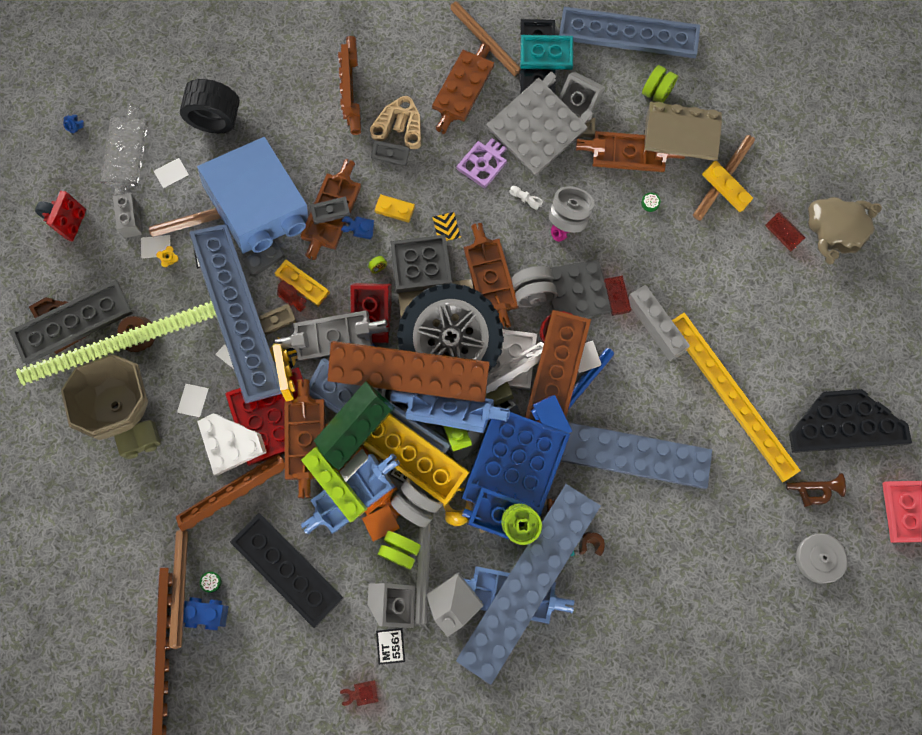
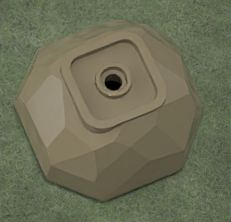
[61,354,148,440]

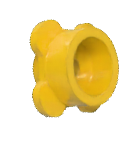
[156,246,179,267]

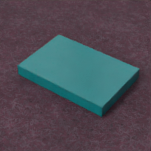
[520,35,573,70]

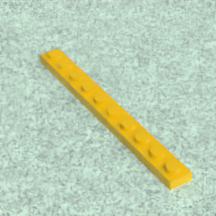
[672,312,801,483]

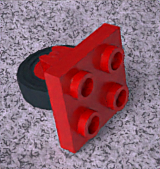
[35,190,87,241]

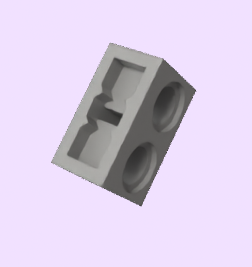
[113,193,142,238]

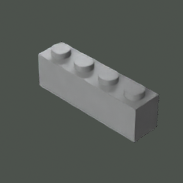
[627,285,690,362]

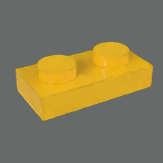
[375,194,415,223]

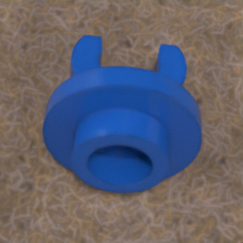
[63,115,84,133]

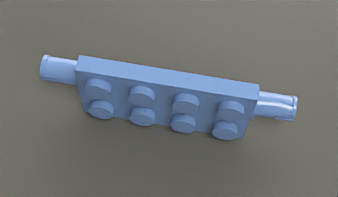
[391,390,510,433]
[301,454,400,534]
[464,566,575,624]

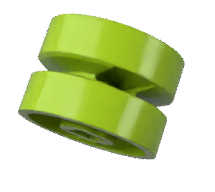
[642,65,678,103]
[501,503,542,545]
[377,531,421,570]

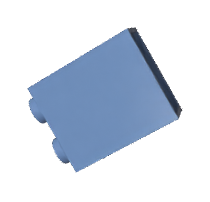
[197,137,308,254]

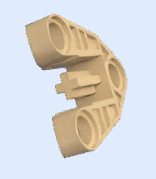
[370,96,421,149]

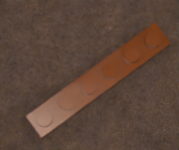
[176,454,285,532]

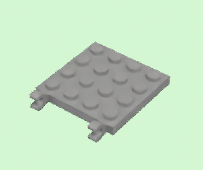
[486,71,594,177]

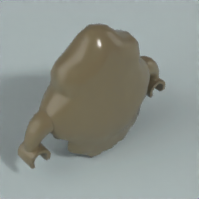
[808,197,882,264]

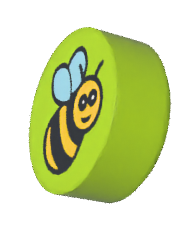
[368,256,387,274]

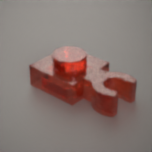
[277,280,307,312]
[340,680,379,706]

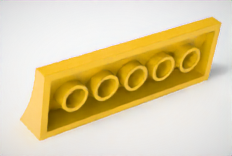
[364,414,470,506]

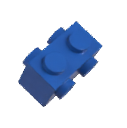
[183,597,229,630]

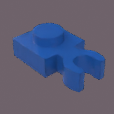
[341,216,374,239]

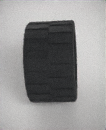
[180,79,240,134]

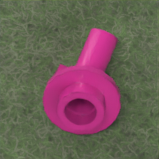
[551,225,570,242]

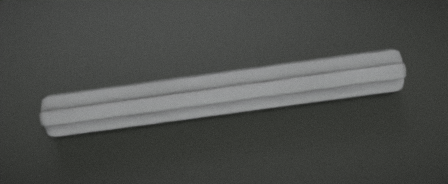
[415,523,431,624]

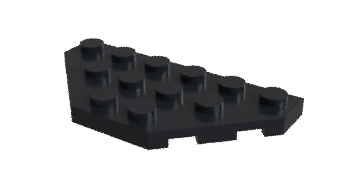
[789,389,912,453]

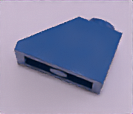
[531,395,572,433]

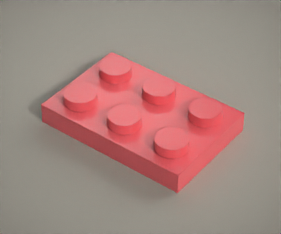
[882,481,922,543]

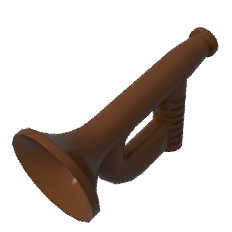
[786,473,846,507]

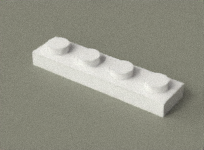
[486,342,544,393]

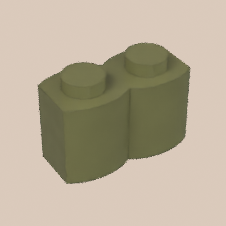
[114,420,162,459]

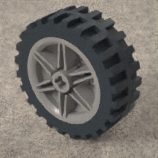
[397,283,504,371]

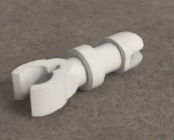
[510,186,543,210]

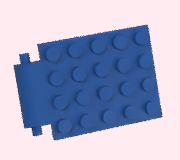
[461,406,570,540]

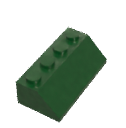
[314,381,395,470]

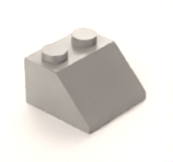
[559,72,605,117]

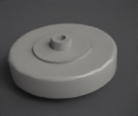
[796,534,848,584]

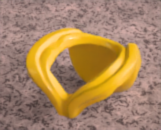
[443,487,471,526]

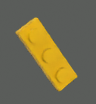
[702,161,753,212]
[274,260,330,307]
[273,344,295,402]

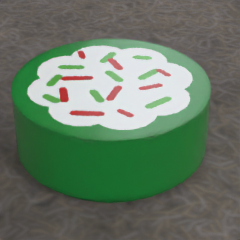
[641,193,661,212]
[200,572,222,593]

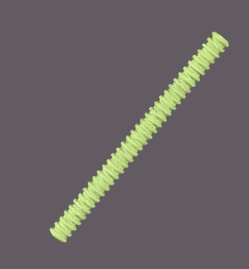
[16,301,216,386]

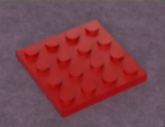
[225,367,304,466]

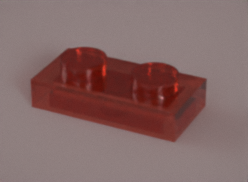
[765,212,806,252]
[604,275,631,316]

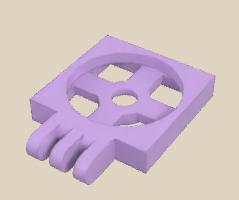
[456,138,507,189]

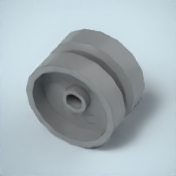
[549,186,595,233]
[512,266,557,307]
[391,478,443,528]

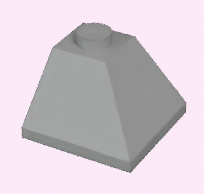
[426,572,484,637]
[367,583,416,628]

